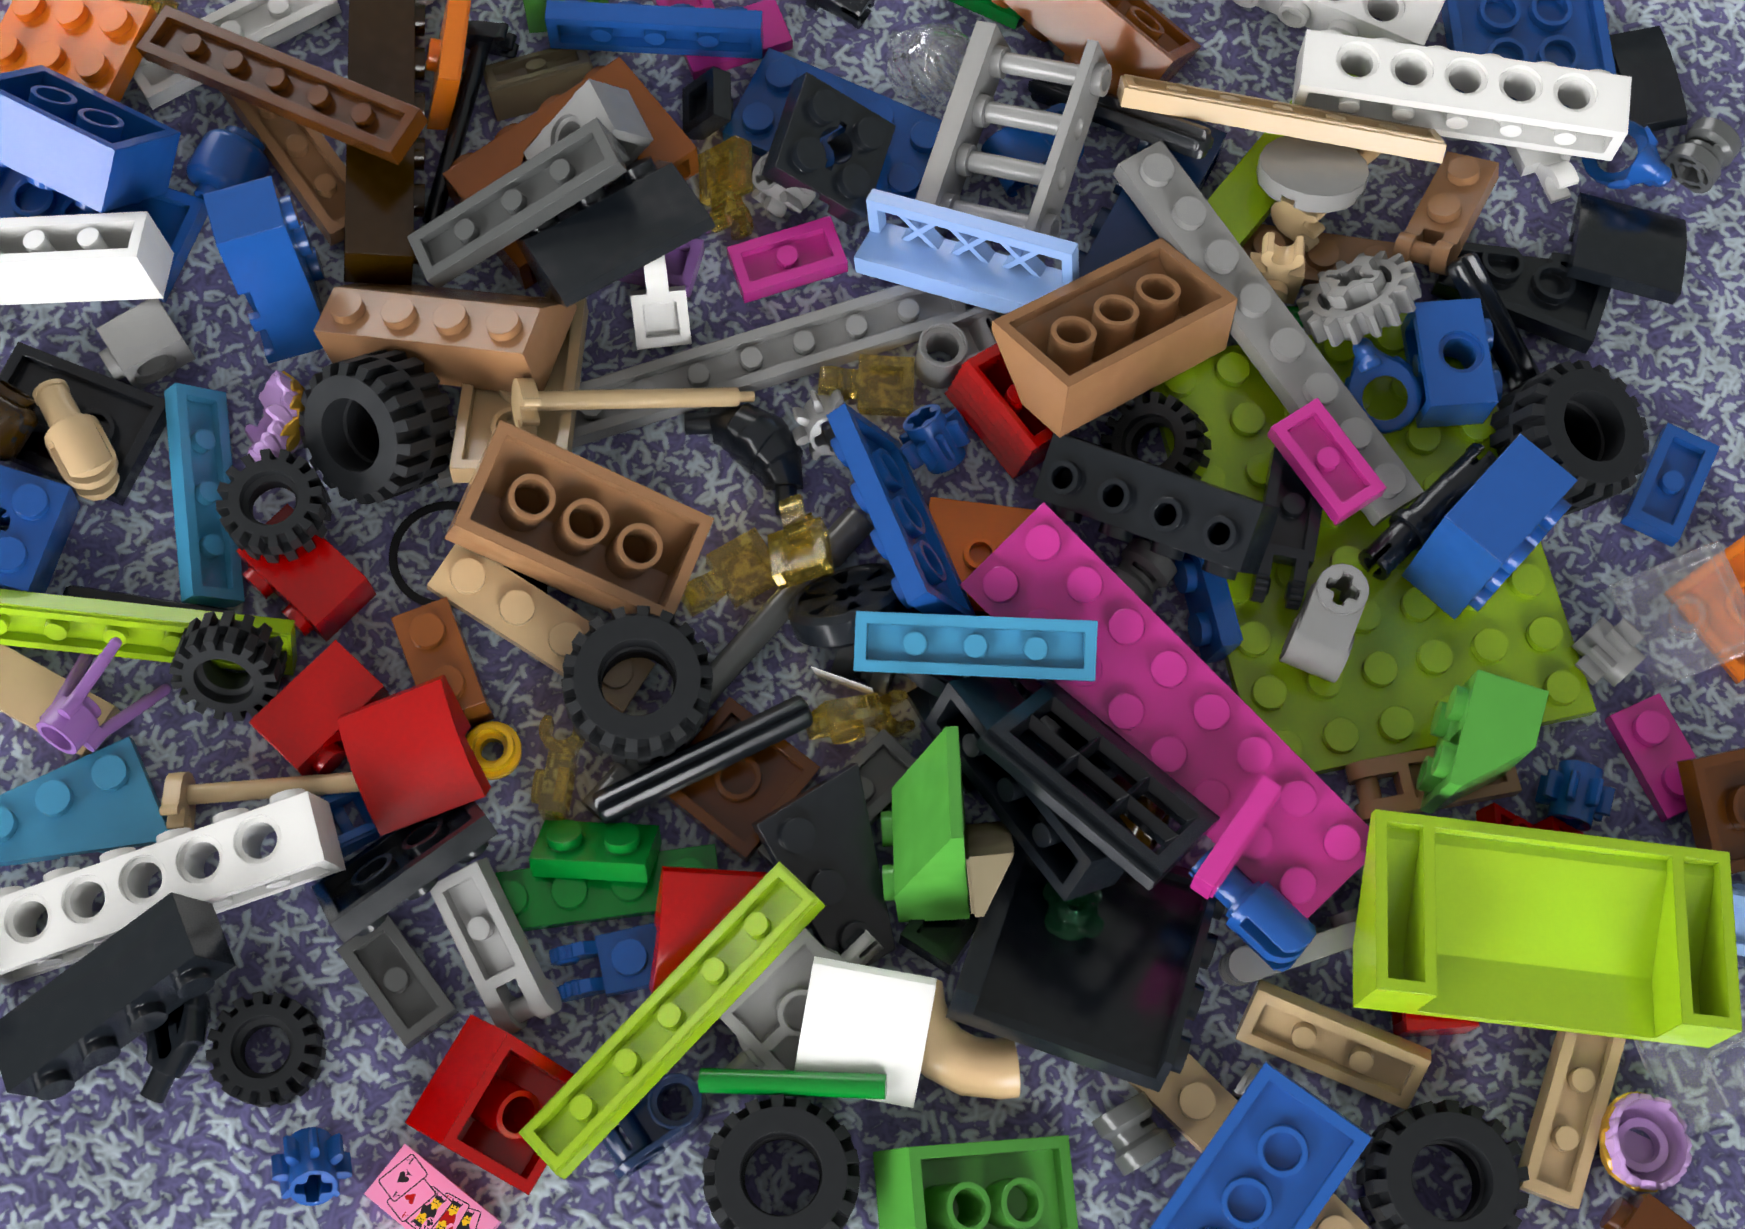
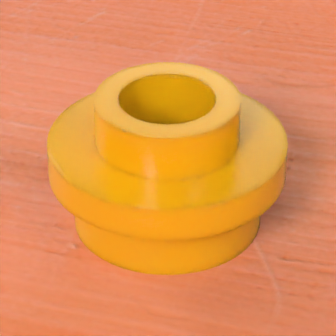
[466,721,522,780]

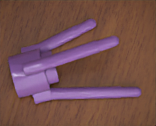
[36,637,171,755]

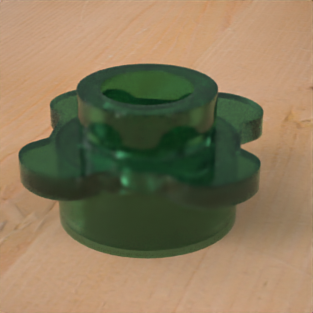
[1042,882,1104,940]

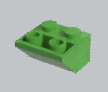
[1416,670,1549,814]

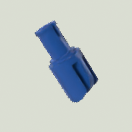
[1188,847,1316,972]

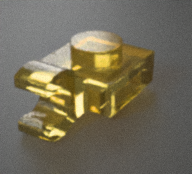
[698,135,753,240]
[817,354,915,417]
[767,493,834,590]
[681,527,785,617]
[806,690,916,744]
[531,715,585,821]

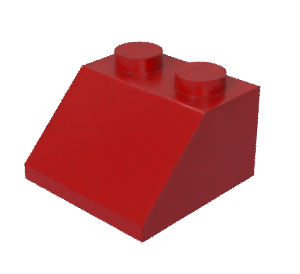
[405,1014,574,1195]

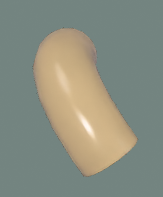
[921,980,1021,1099]

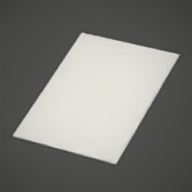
[811,666,876,697]

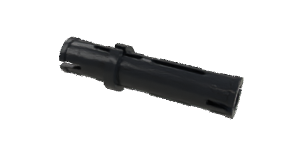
[1358,443,1497,580]

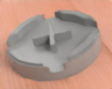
[1256,136,1369,213]

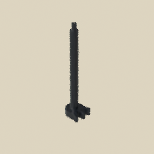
[422,20,519,225]

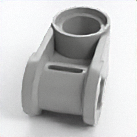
[914,306,1005,389]
[1279,563,1369,683]

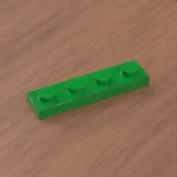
[495,844,718,932]

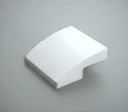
[794,956,937,1108]

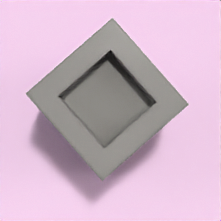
[96,299,196,389]

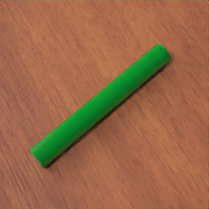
[698,1068,887,1099]

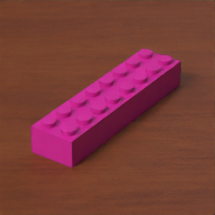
[960,502,1369,919]

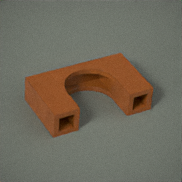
[442,56,700,290]

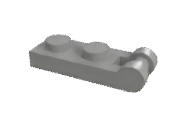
[430,857,562,1035]
[1218,907,1358,987]

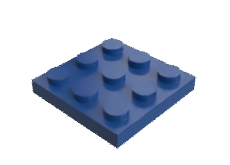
[1441,0,1616,109]

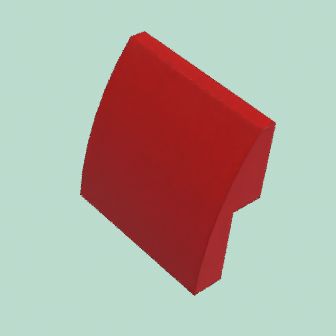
[337,675,491,836]
[649,866,768,994]

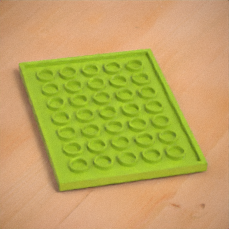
[1149,313,1597,775]

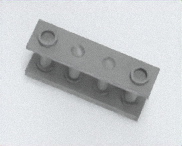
[915,20,1112,263]

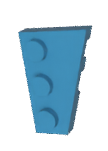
[0,736,171,867]

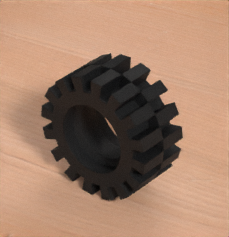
[1100,392,1212,480]
[216,449,332,563]
[169,610,288,721]
[206,991,326,1108]

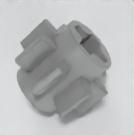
[751,152,816,219]
[792,389,859,461]
[1571,617,1646,687]

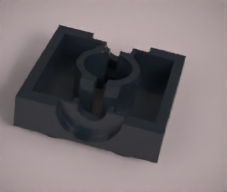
[761,72,896,226]

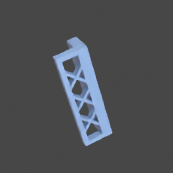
[854,188,1079,314]

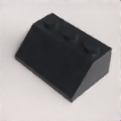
[516,156,716,308]

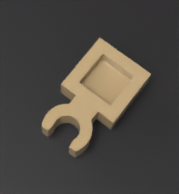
[1249,232,1306,304]

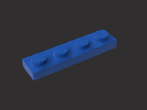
[545,0,764,59]

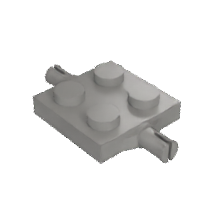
[720,927,884,1097]

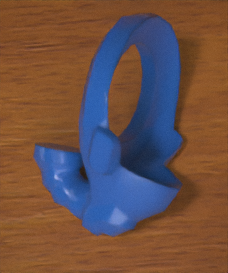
[1582,120,1672,189]
[1344,337,1422,434]

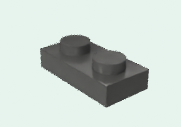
[336,914,459,1049]

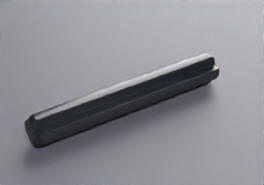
[1027,79,1214,160]
[592,695,813,824]

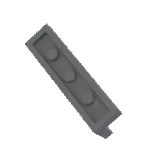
[407,117,630,289]

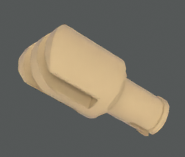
[32,378,120,501]

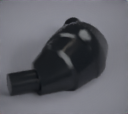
[684,403,803,516]
[140,993,211,1103]

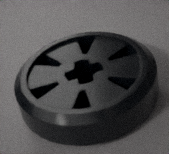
[787,563,914,649]

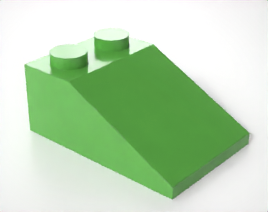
[881,726,970,922]
[873,1135,1078,1229]

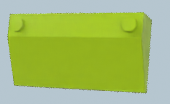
[1353,809,1742,1048]

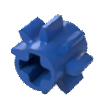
[899,404,971,474]
[1535,760,1616,831]
[271,1127,352,1206]

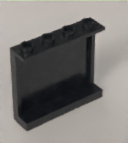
[946,835,1225,1092]

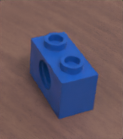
[1401,298,1503,428]

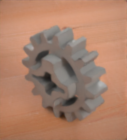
[1296,251,1422,347]

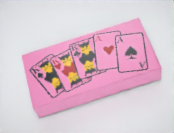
[364,1144,502,1229]

